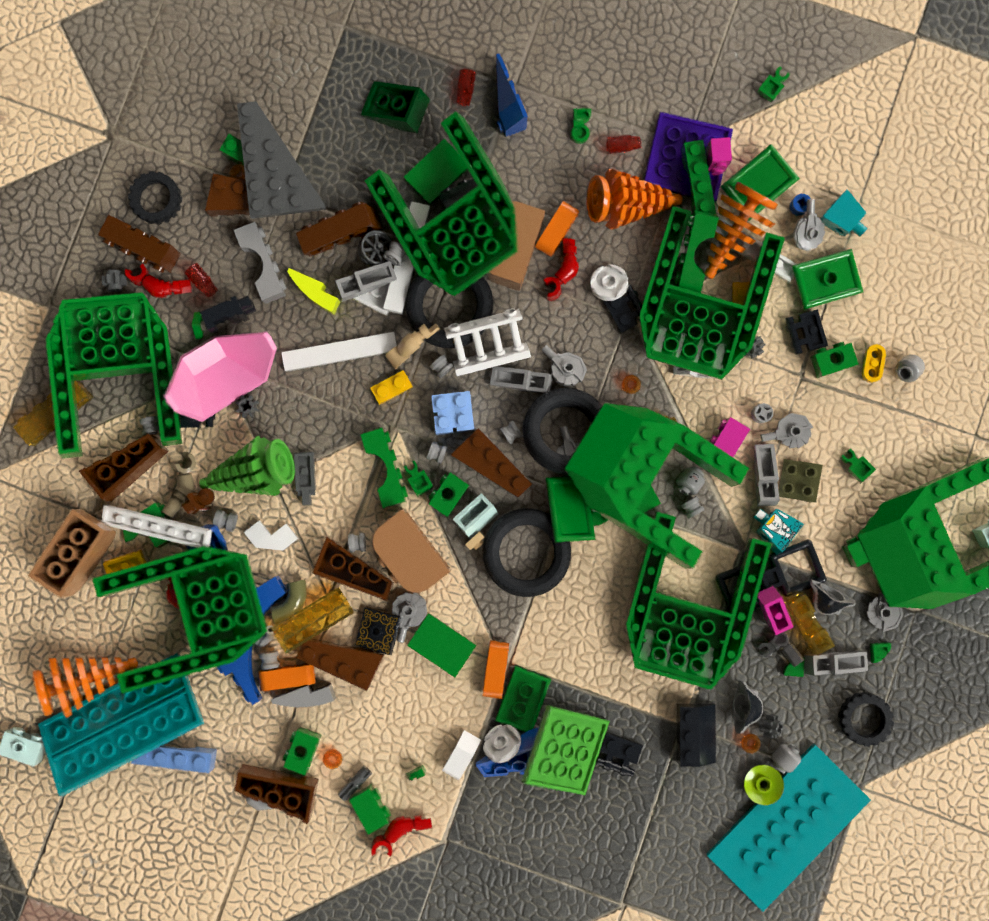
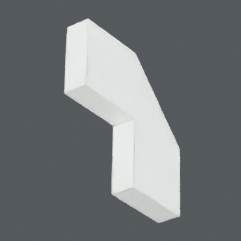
[244,521,299,551]

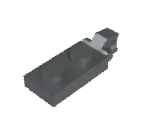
[294,452,316,506]

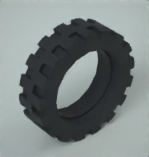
[128,171,182,225]
[838,692,894,747]

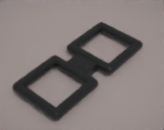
[716,539,827,611]

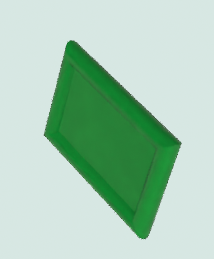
[720,144,800,221]
[792,249,864,310]
[545,477,596,542]

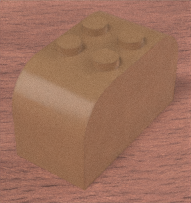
[485,201,545,291]
[28,509,116,598]
[373,509,451,593]

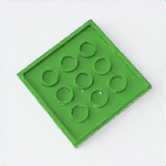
[522,705,610,795]

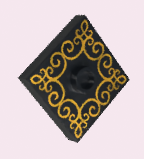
[355,607,402,655]

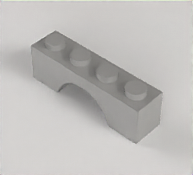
[234,222,287,304]

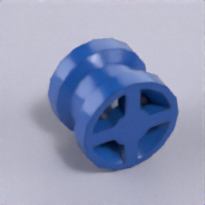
[789,194,811,216]

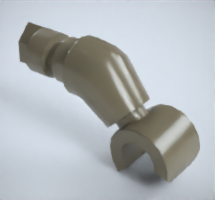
[161,452,196,519]

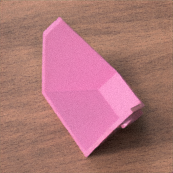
[165,332,277,422]

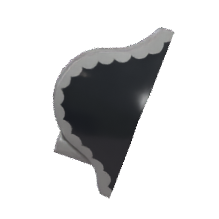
[810,579,856,615]
[732,681,763,733]

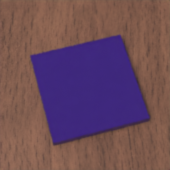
[644,112,733,203]

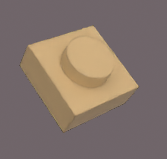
[465,531,484,550]

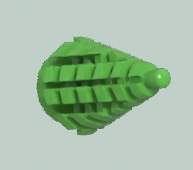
[199,436,295,496]

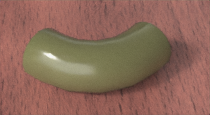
[271,579,307,626]

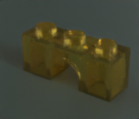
[784,593,835,655]

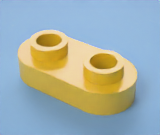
[862,344,886,383]

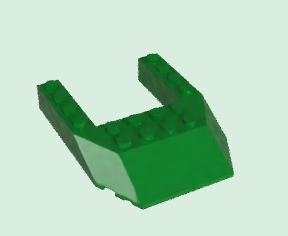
[365,111,518,296]
[639,206,785,380]
[46,292,183,459]
[565,403,749,569]
[857,457,989,609]
[626,512,772,690]
[92,546,268,693]

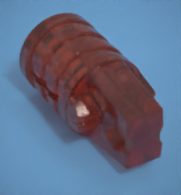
[457,69,476,106]
[606,135,641,154]
[184,263,218,297]

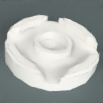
[590,265,628,301]
[483,724,521,763]

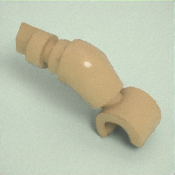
[385,324,440,370]

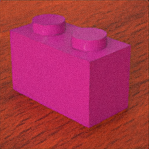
[705,137,732,175]
[709,417,750,457]
[757,586,793,635]

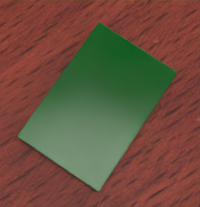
[404,138,468,205]
[407,613,477,678]
[495,665,551,732]

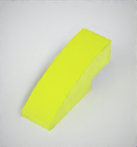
[287,268,340,315]

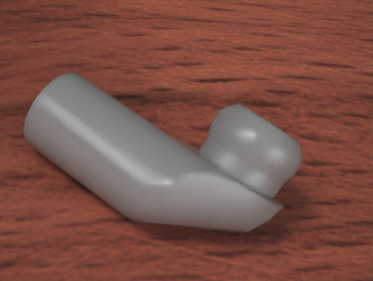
[255,625,275,647]
[246,797,273,810]

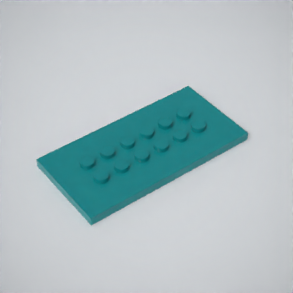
[38,653,204,796]
[706,743,871,912]

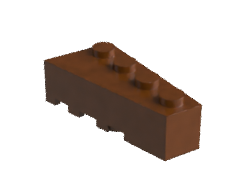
[205,174,250,216]
[296,202,384,257]
[98,215,181,273]
[451,428,532,498]
[79,434,169,502]
[313,537,394,601]
[296,638,385,691]
[234,764,319,825]

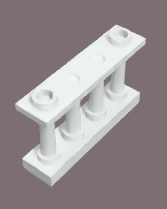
[444,308,531,376]

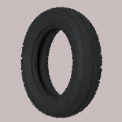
[406,275,493,348]
[523,388,602,474]
[482,508,571,597]

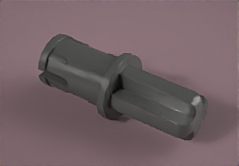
[338,765,372,801]

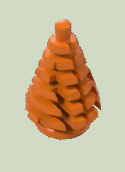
[586,168,683,229]
[704,182,778,279]
[33,657,138,718]

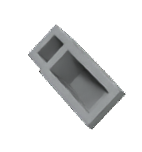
[335,261,397,302]
[490,366,553,394]
[754,444,780,506]
[804,651,868,676]
[271,684,336,707]

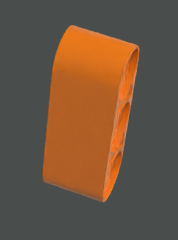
[535,201,580,257]
[482,640,509,699]
[258,664,316,691]

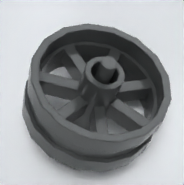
[358,231,393,267]

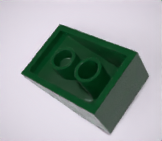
[361,81,430,133]

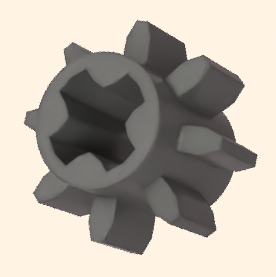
[102,270,127,292]
[745,336,765,359]
[236,395,260,418]
[759,714,783,739]

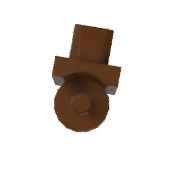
[181,488,215,515]

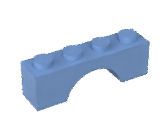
[131,745,217,773]

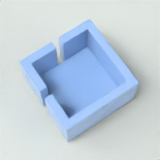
[431,391,474,435]

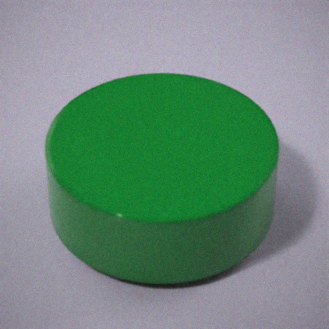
[571,124,590,144]

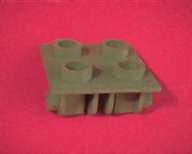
[779,459,823,503]

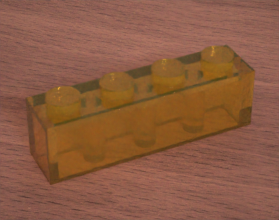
[13,380,94,446]
[271,587,354,654]

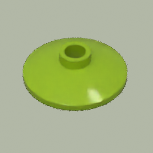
[744,765,784,805]

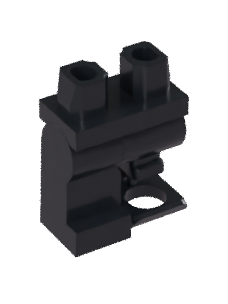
[200,296,257,334]

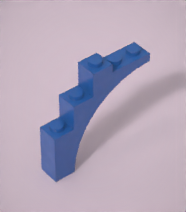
[217,576,288,705]

